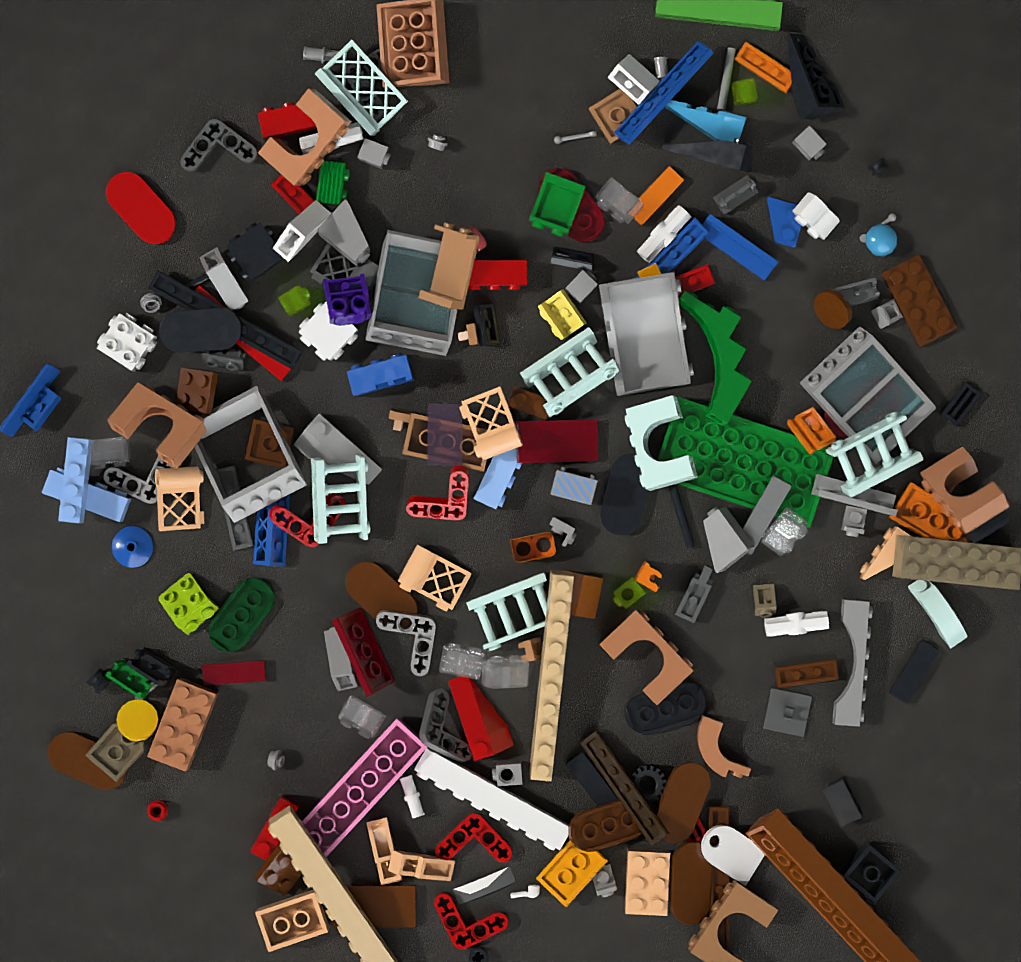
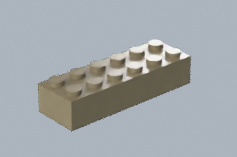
[892,535,1021,590]

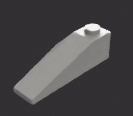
[293,414,382,485]

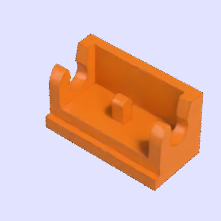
[634,561,662,592]

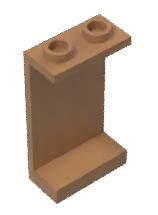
[418,222,480,309]

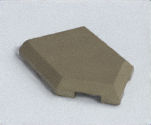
[85,723,144,782]

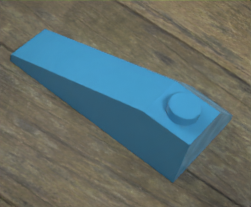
[665,100,746,142]

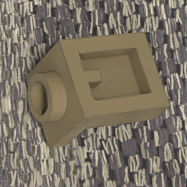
[753,584,776,618]

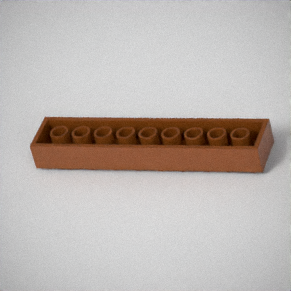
[745,809,920,962]

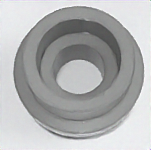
[428,134,448,151]
[140,293,161,313]
[268,750,285,771]

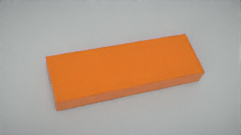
[734,42,792,94]
[626,166,684,226]

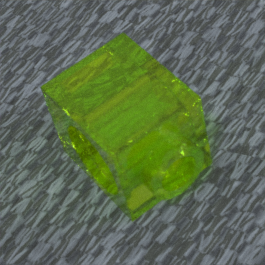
[731,78,758,106]
[278,285,312,317]
[612,577,646,609]

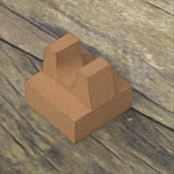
[458,323,479,346]
[389,407,412,431]
[518,637,543,662]

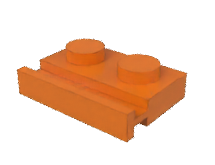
[787,407,836,455]

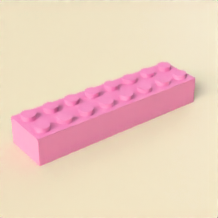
[301,717,427,857]

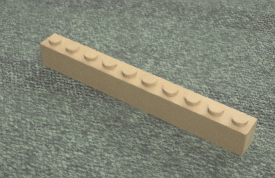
[529,570,574,781]
[268,806,398,962]

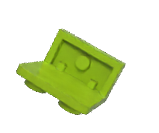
[159,573,219,635]

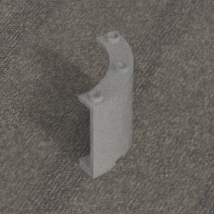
[599,272,694,396]

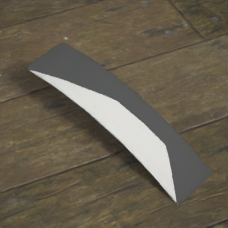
[453,867,515,904]

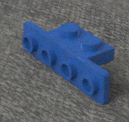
[0,363,62,437]

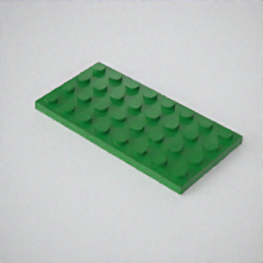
[657,397,834,528]

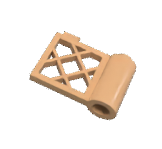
[459,387,523,460]
[155,466,204,531]
[398,544,472,612]

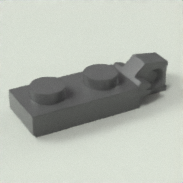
[675,565,713,623]

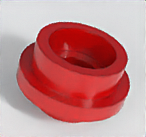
[147,800,168,821]

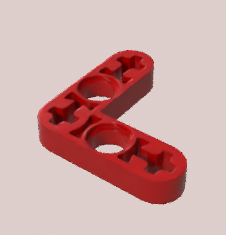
[406,465,469,520]
[269,493,346,547]
[435,813,512,863]
[434,892,508,950]

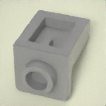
[841,506,867,537]
[549,516,577,547]
[592,863,617,897]

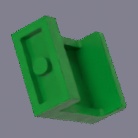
[529,172,585,237]

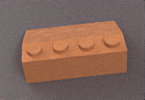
[377,0,449,88]

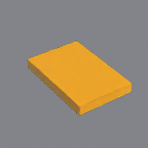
[536,840,608,907]

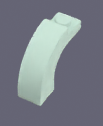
[908,580,968,649]

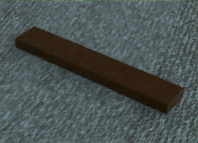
[581,730,670,846]

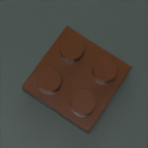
[175,368,218,414]
[245,419,295,468]
[254,844,303,896]

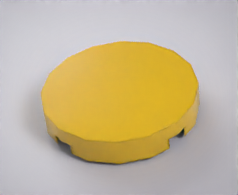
[116,699,158,741]

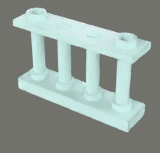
[520,327,619,417]
[825,412,923,497]
[311,455,370,544]
[466,572,548,651]

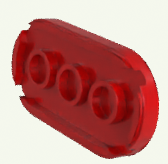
[106,172,176,244]

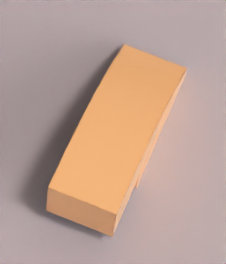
[366,817,403,885]
[388,850,455,881]

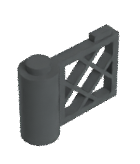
[310,243,379,294]

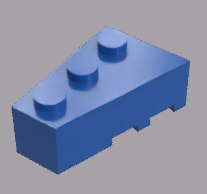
[347,353,414,396]

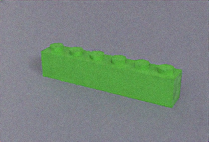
[655,0,783,31]

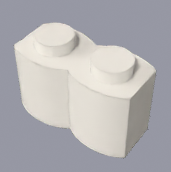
[792,192,840,240]

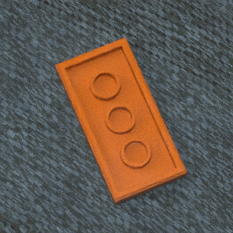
[889,482,970,543]

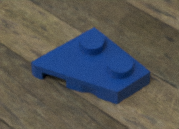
[766,197,801,248]

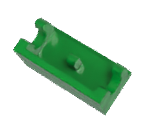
[105,658,154,698]

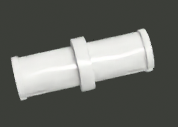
[400,775,425,818]

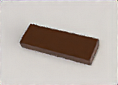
[774,658,839,688]

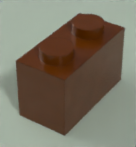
[507,386,548,420]

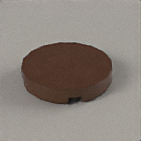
[814,289,852,329]

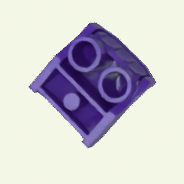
[323,274,371,326]

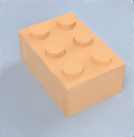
[625,848,670,916]
[255,889,330,952]

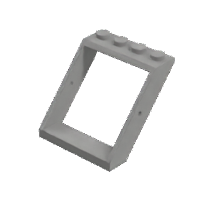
[195,386,307,523]

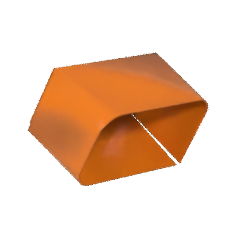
[510,532,556,563]

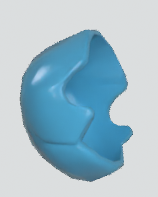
[865,224,897,257]

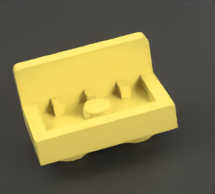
[538,289,586,340]

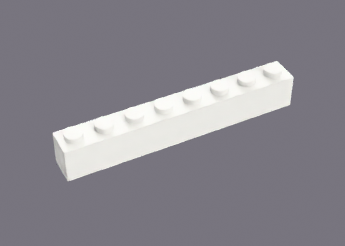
[414,747,569,850]

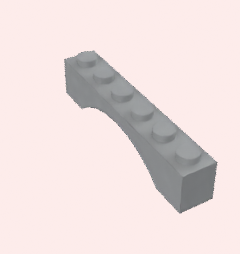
[832,599,873,727]

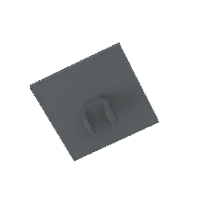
[763,688,812,737]

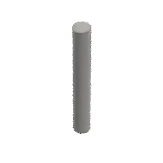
[717,48,736,111]

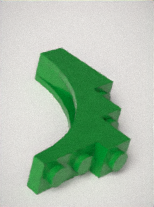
[678,291,752,426]

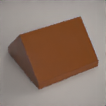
[563,570,603,619]

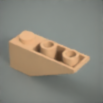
[860,526,912,580]

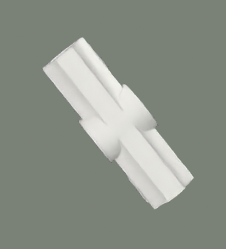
[299,122,364,155]
[637,205,691,264]
[764,611,829,637]

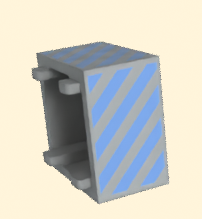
[550,467,597,505]

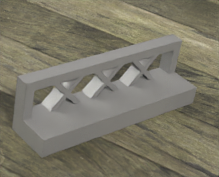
[811,474,898,516]

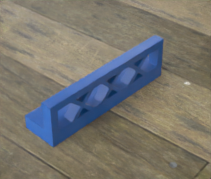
[703,214,778,281]
[253,494,290,566]

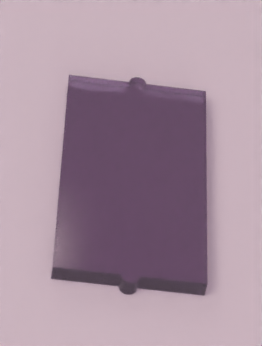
[428,402,462,468]

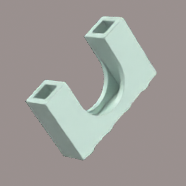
[625,395,698,491]

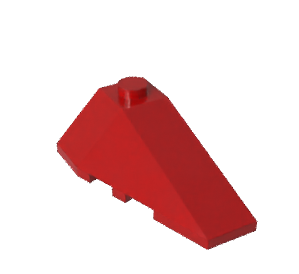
[448,674,514,761]

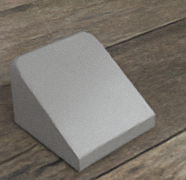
[871,299,903,329]

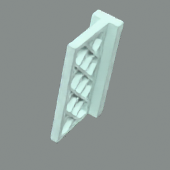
[315,40,408,136]

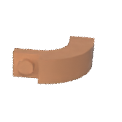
[697,715,751,778]

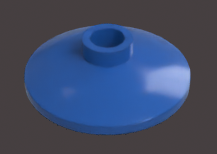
[112,526,153,568]

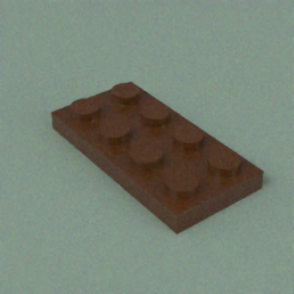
[881,254,957,347]

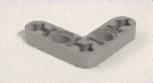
[104,455,174,504]
[376,610,436,676]

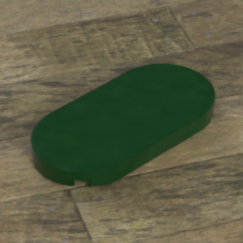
[209,578,275,652]

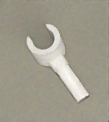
[511,885,540,898]

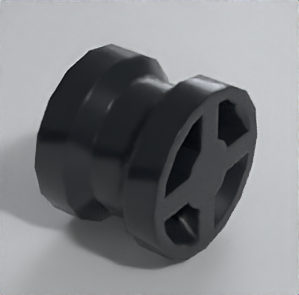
[86,668,112,694]

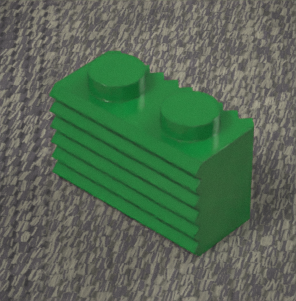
[316,161,350,206]

